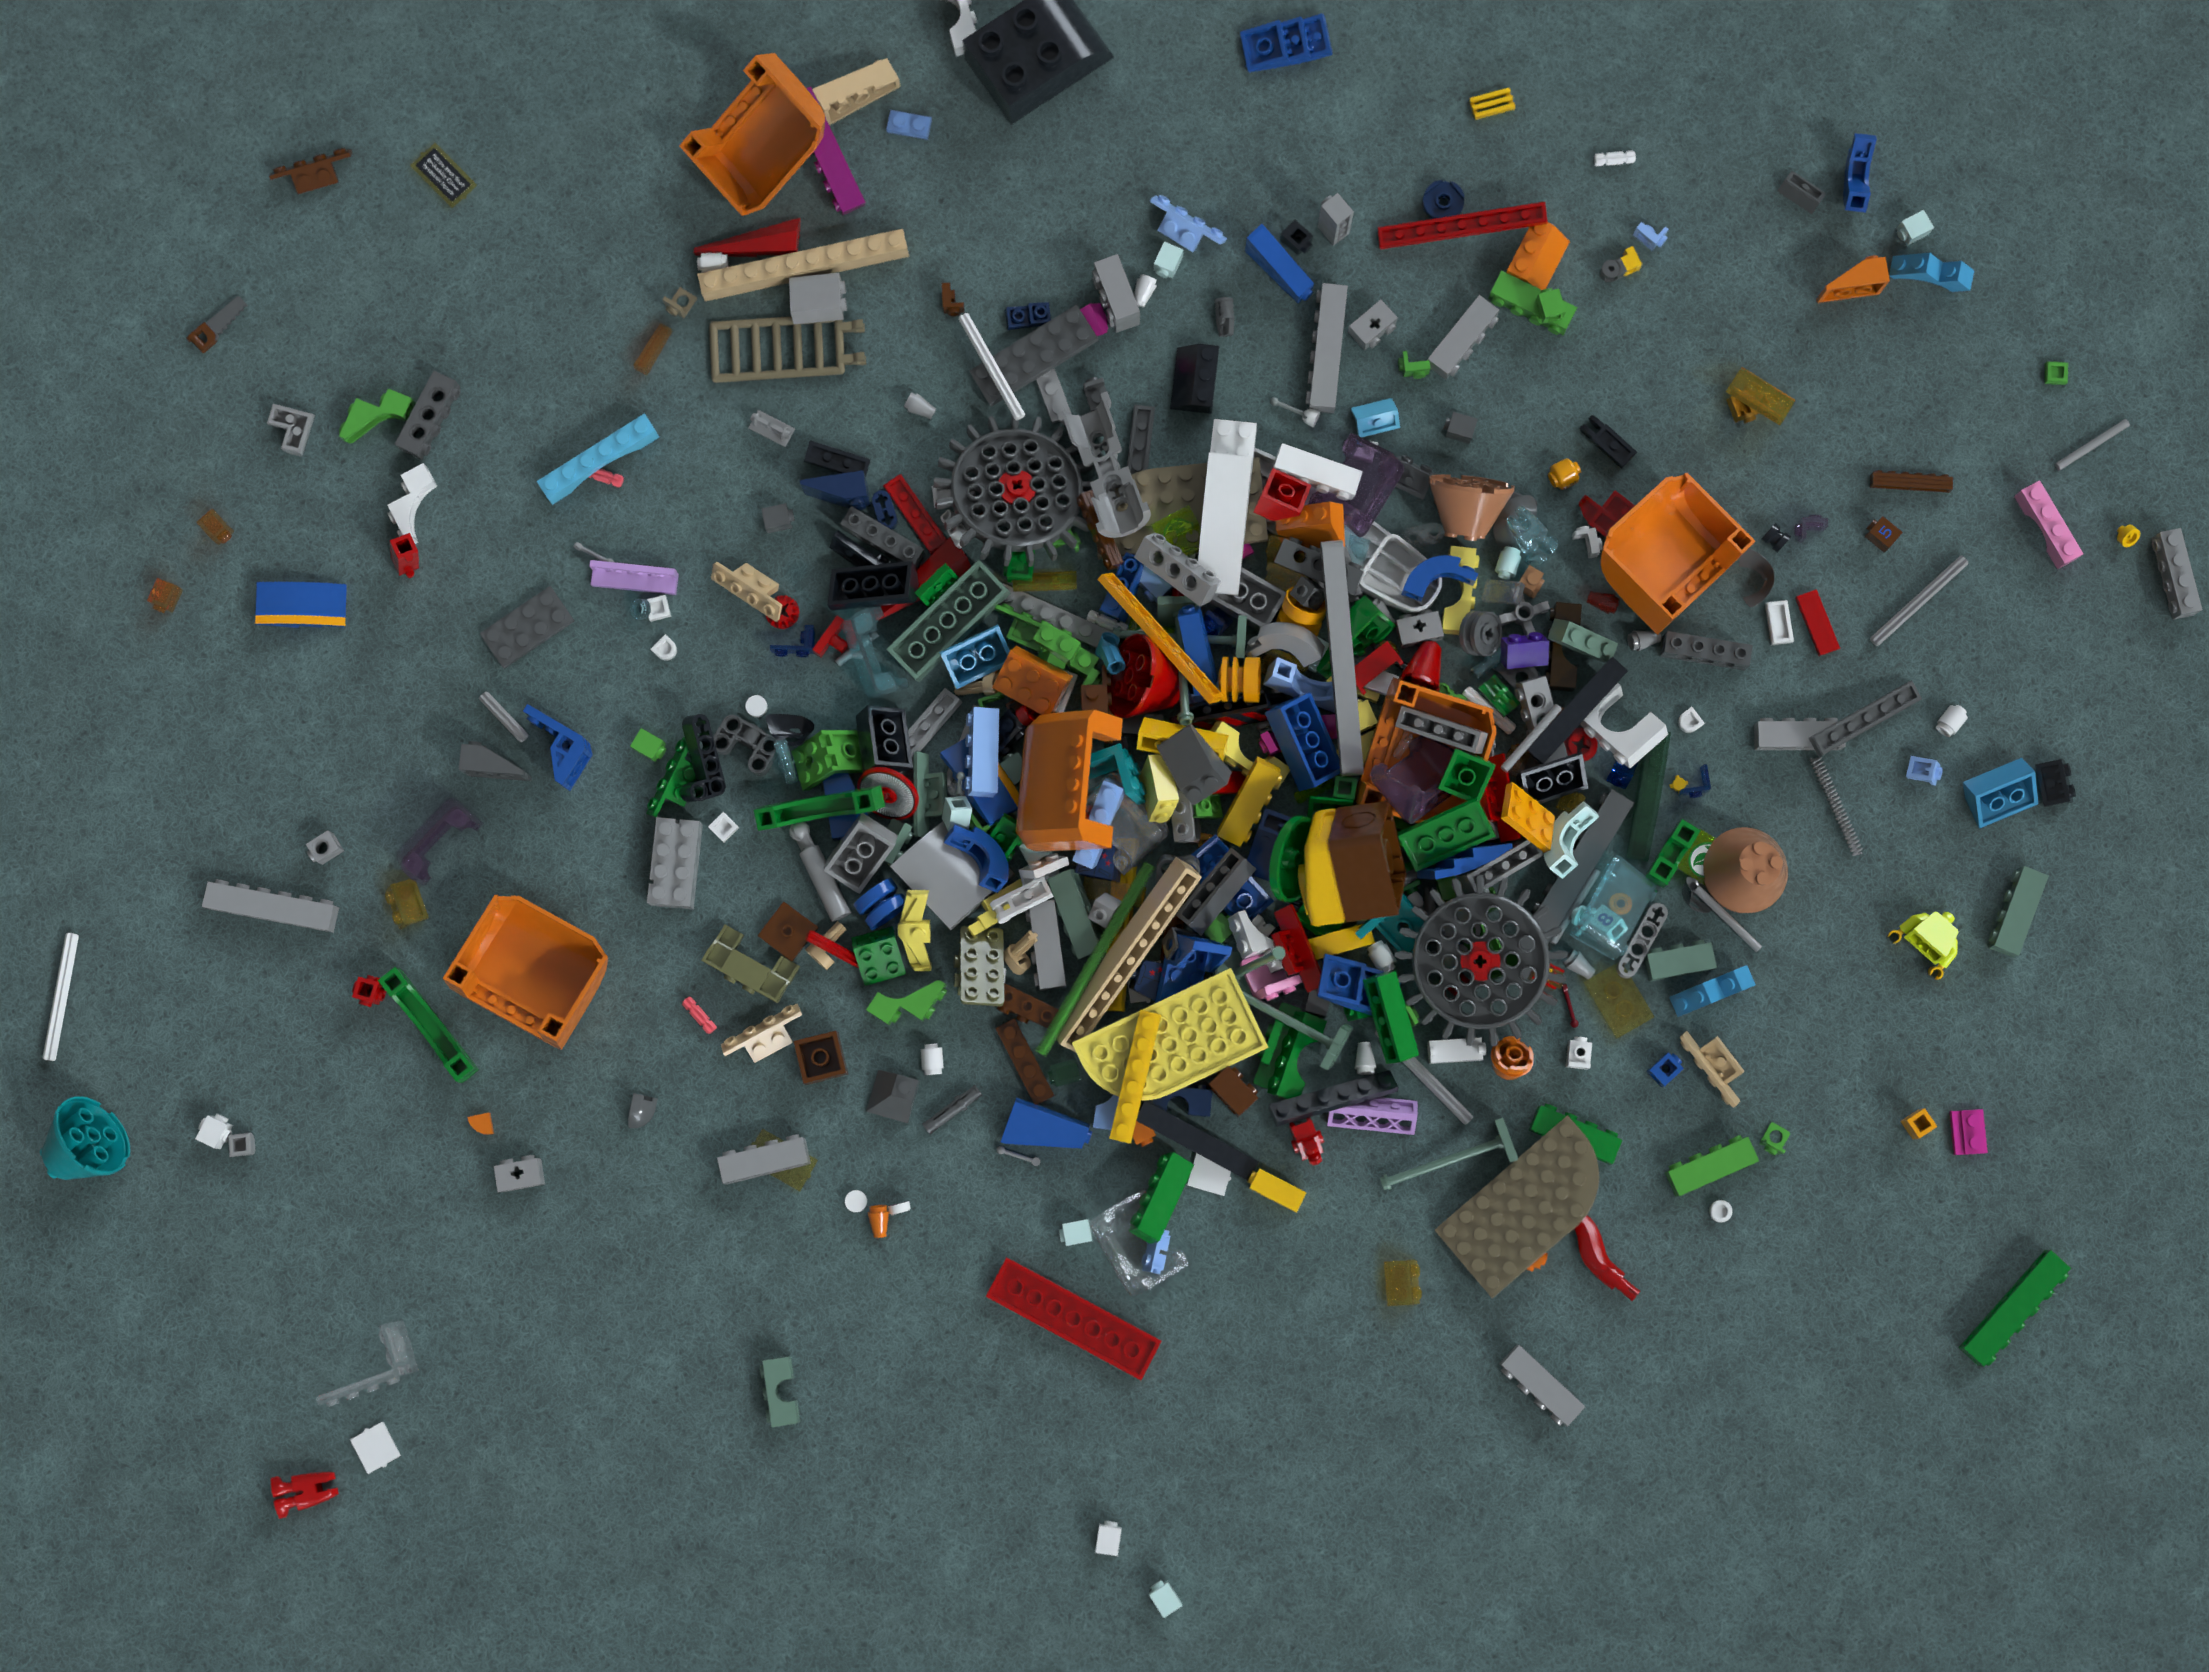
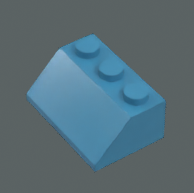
[940,625,1010,689]
[1963,758,2039,828]

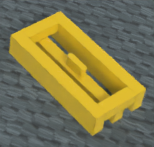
[1469,87,1516,120]

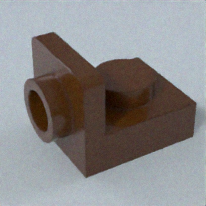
[942,283,965,316]

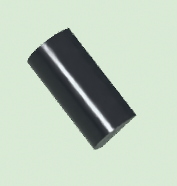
[827,561,919,611]

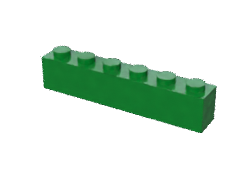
[1958,1250,2071,1367]

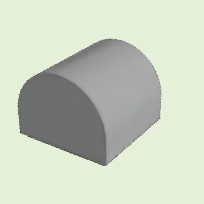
[228,1133,255,1157]

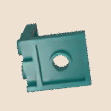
[1089,743,1147,805]
[1355,894,1424,952]

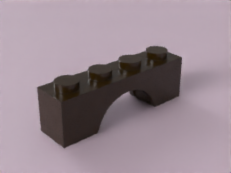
[1544,602,1582,692]

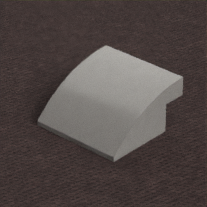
[890,822,1015,930]

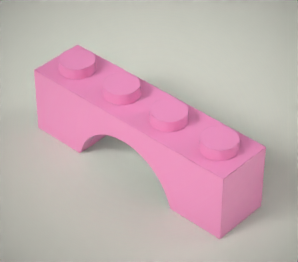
[2014,480,2083,569]

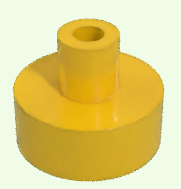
[2117,525,2141,547]

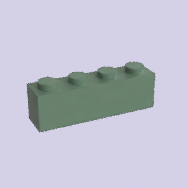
[1988,866,2049,958]
[1047,869,1108,959]

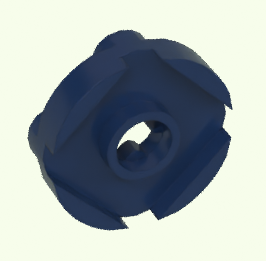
[1422,180,1465,219]

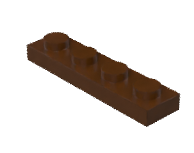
[995,1018,1054,1105]

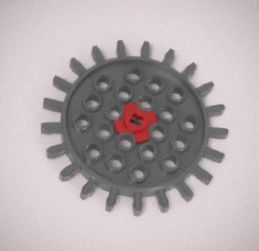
[933,415,1093,567]
[1395,875,1568,1046]

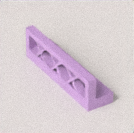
[590,560,679,595]
[1327,1097,1418,1135]

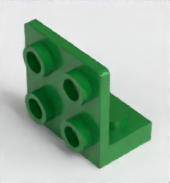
[851,926,906,986]

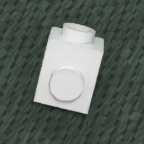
[1572,526,1602,558]

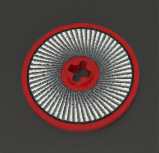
[857,767,919,820]

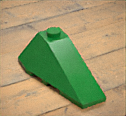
[1316,595,1396,679]

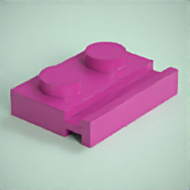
[1949,1109,1988,1155]

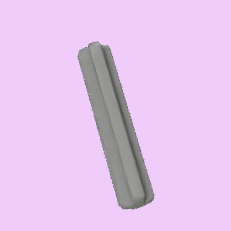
[479,691,529,743]

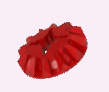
[766,595,799,629]
[1564,728,1598,762]

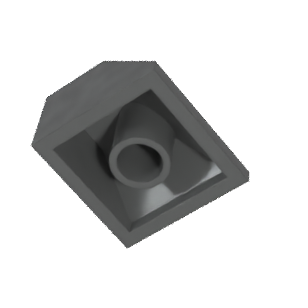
[866,1070,920,1123]

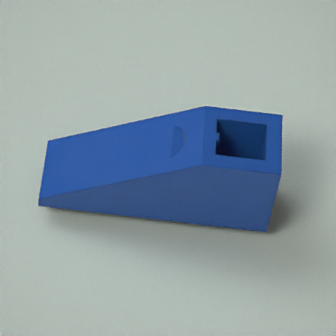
[1100,552,1144,623]

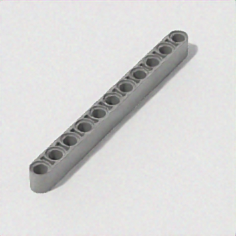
[1320,540,1364,777]

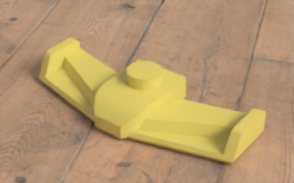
[897,890,932,971]

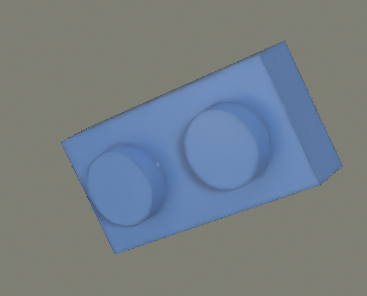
[886,110,932,140]

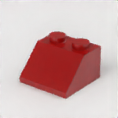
[1253,468,1312,521]

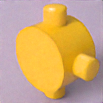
[1669,775,1688,794]

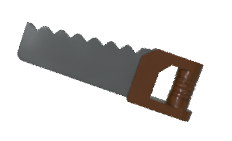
[186,296,248,353]

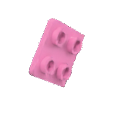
[1240,954,1302,1001]

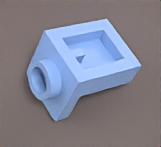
[1633,222,1669,251]
[1906,756,1942,786]

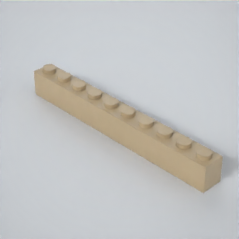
[698,229,909,301]
[1055,857,1202,1053]

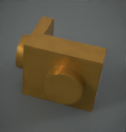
[1726,391,1762,424]

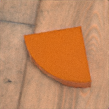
[467,1113,494,1135]

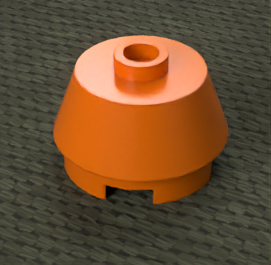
[1491,1036,1534,1080]

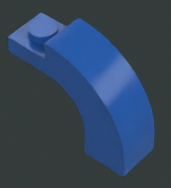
[1843,133,1877,212]
[1401,555,1478,602]
[944,824,1009,893]

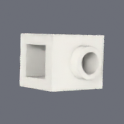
[195,1114,233,1149]

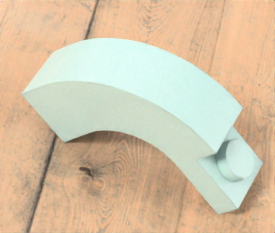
[1543,801,1599,879]

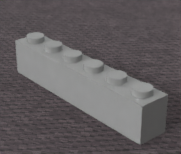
[1305,283,1348,413]
[202,879,339,933]

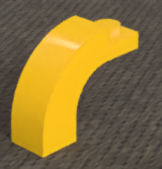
[1308,924,1375,960]

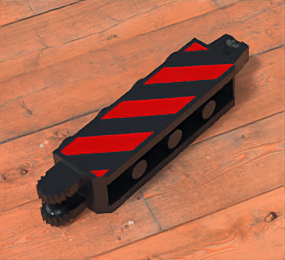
[1169,689,1286,731]

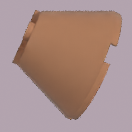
[1429,474,1515,541]
[1703,827,1788,913]

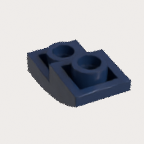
[1005,302,1051,330]

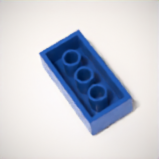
[1265,692,1340,791]

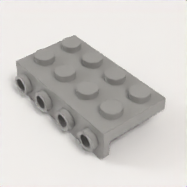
[1171,784,1202,845]

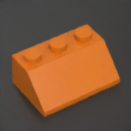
[1506,223,1570,290]
[1275,501,1345,553]

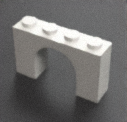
[1580,683,1668,768]

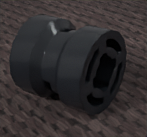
[1761,523,1791,553]

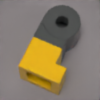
[1600,246,1642,283]

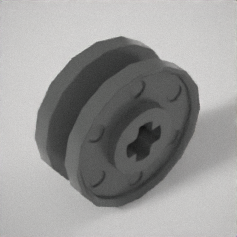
[1459,611,1502,656]

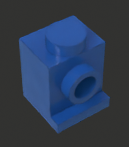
[1646,1052,1684,1087]

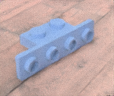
[1150,195,1227,252]

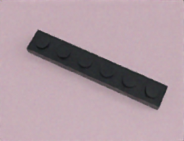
[1268,1070,1399,1127]

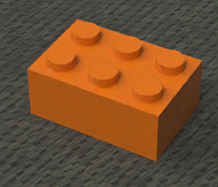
[992,645,1073,715]

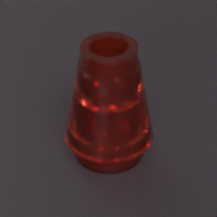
[1587,591,1620,615]

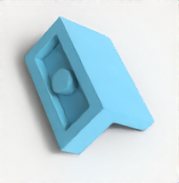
[1351,398,1400,438]

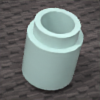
[1495,546,1521,580]

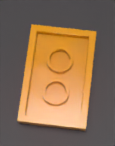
[1501,782,1555,853]

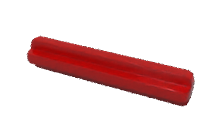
[805,930,859,968]

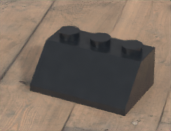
[1170,344,1219,414]
[855,705,913,773]
[1516,752,1588,804]

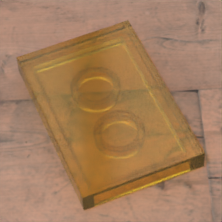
[1726,367,1796,426]
[1583,963,1654,1039]

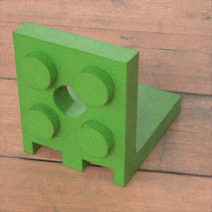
[791,730,863,791]

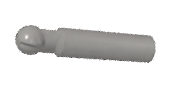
[789,822,851,922]

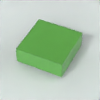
[2044,361,2068,385]

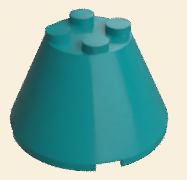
[40,1096,130,1180]

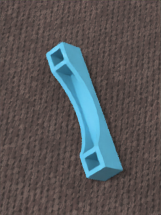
[537,413,659,505]

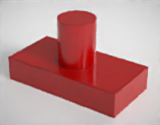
[812,615,849,658]

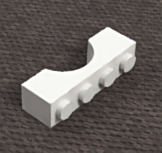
[945,0,977,56]

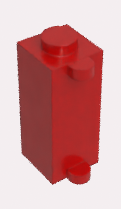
[390,533,419,578]
[1354,641,1404,695]

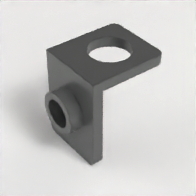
[1162,927,1197,959]

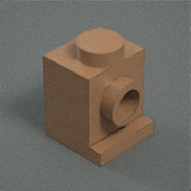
[1516,565,1545,599]

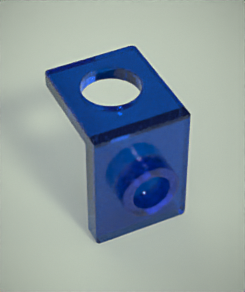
[1678,764,1711,798]

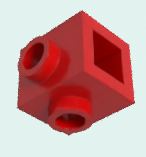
[352,975,386,1007]

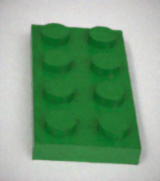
[1397,797,1496,872]

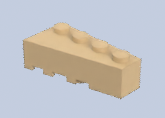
[812,58,901,125]

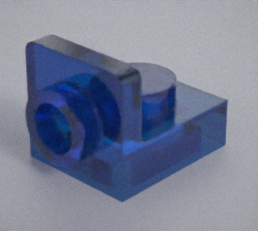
[1606,759,1639,789]

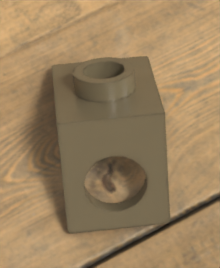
[662,287,697,319]

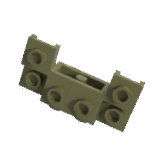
[701,925,800,1003]

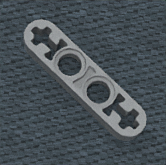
[1616,903,1668,979]

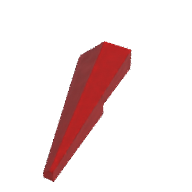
[694,218,801,257]
[873,536,971,621]

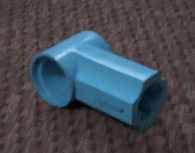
[1095,632,1126,674]

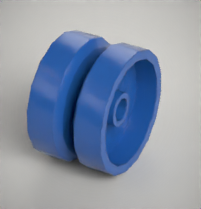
[853,878,905,930]

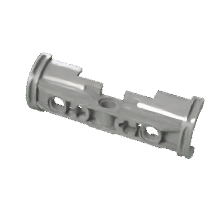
[1057,391,1151,538]

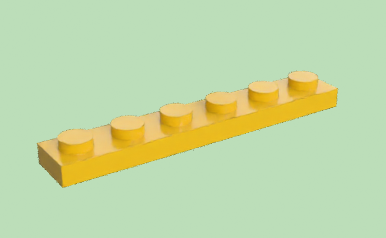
[1109,1010,1161,1144]

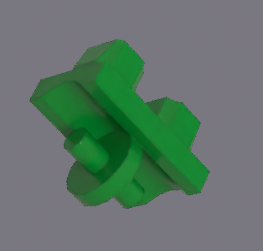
[1478,674,1520,718]

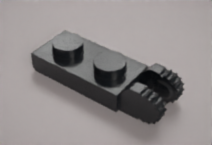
[1580,415,1637,469]

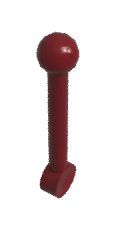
[1561,983,1579,1028]

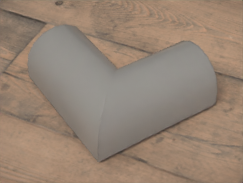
[267,404,315,456]

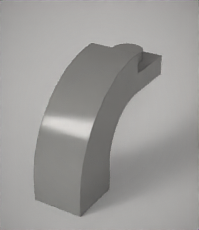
[1245,622,1325,667]

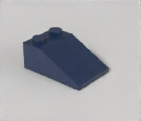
[800,470,871,510]

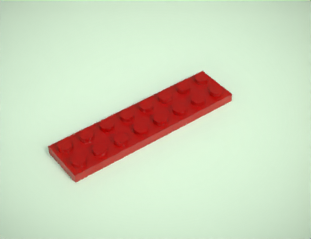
[986,1257,1162,1380]

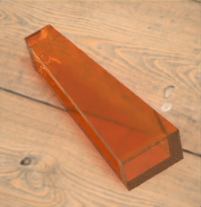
[633,323,673,376]

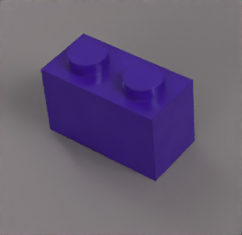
[1500,632,1549,669]

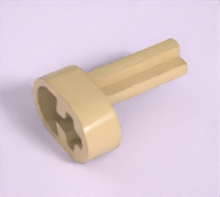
[954,670,1000,696]
[805,921,847,970]
[1004,931,1038,975]

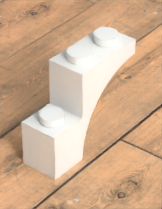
[387,463,437,544]
[1227,910,1285,973]

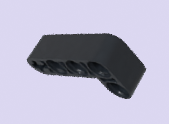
[680,714,726,802]

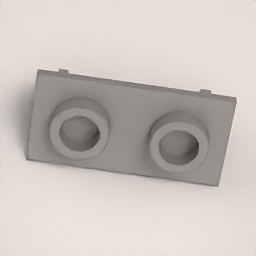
[748,410,795,447]

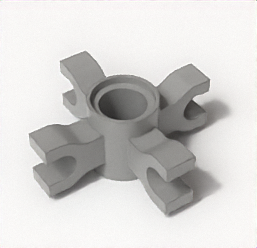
[1498,587,1550,635]

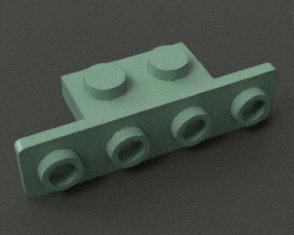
[912,752,947,838]

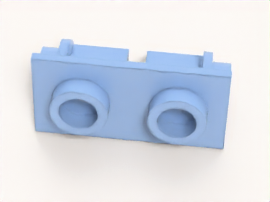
[1142,1230,1171,1274]

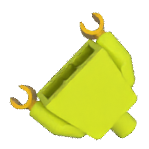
[1887,912,1959,980]

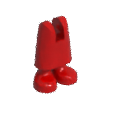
[271,1472,339,1519]

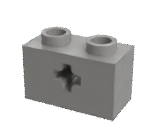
[1348,300,1398,351]
[1395,609,1444,649]
[494,1155,545,1192]

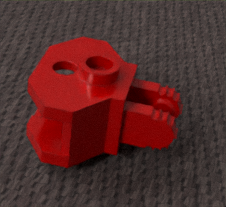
[1289,1117,1324,1165]

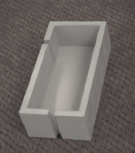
[647,817,703,910]

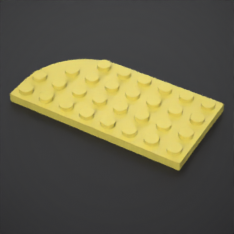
[1072,968,1268,1101]

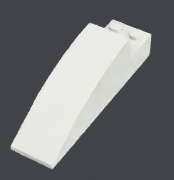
[1198,419,1257,596]

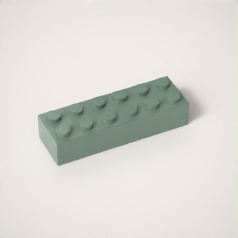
[887,560,1011,682]

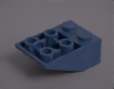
[1247,808,1291,882]

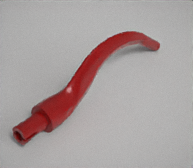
[1575,1215,1640,1301]

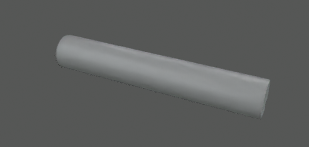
[835,630,879,667]

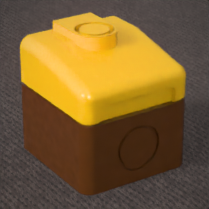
[1298,800,1407,926]

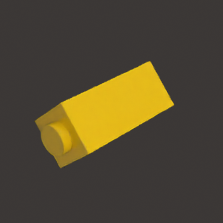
[1248,1168,1306,1213]

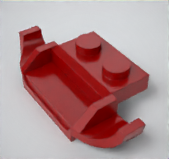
[1579,490,1635,537]

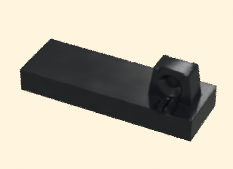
[803,441,871,477]
[829,530,891,567]

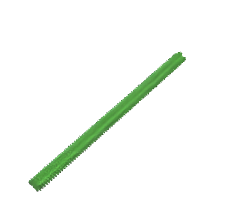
[1035,861,1155,1057]

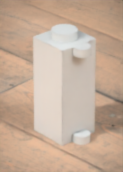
[1427,1038,1486,1064]

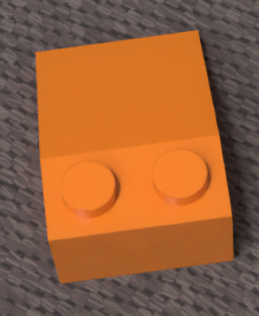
[1817,255,1890,303]

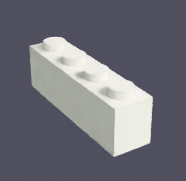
[1273,443,1363,501]

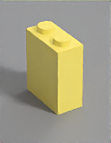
[1139,754,1179,823]

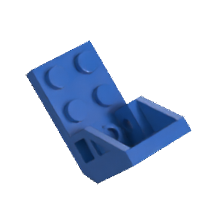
[523,704,593,791]
[1155,934,1232,1003]

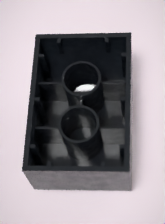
[962,0,1114,125]

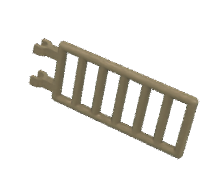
[709,316,866,383]

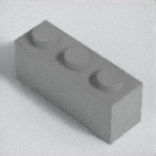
[1317,193,1354,246]

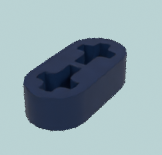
[872,490,898,530]

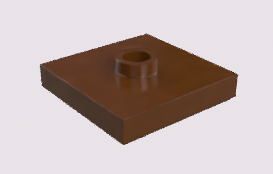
[758,902,819,962]

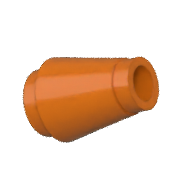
[867,1205,889,1238]

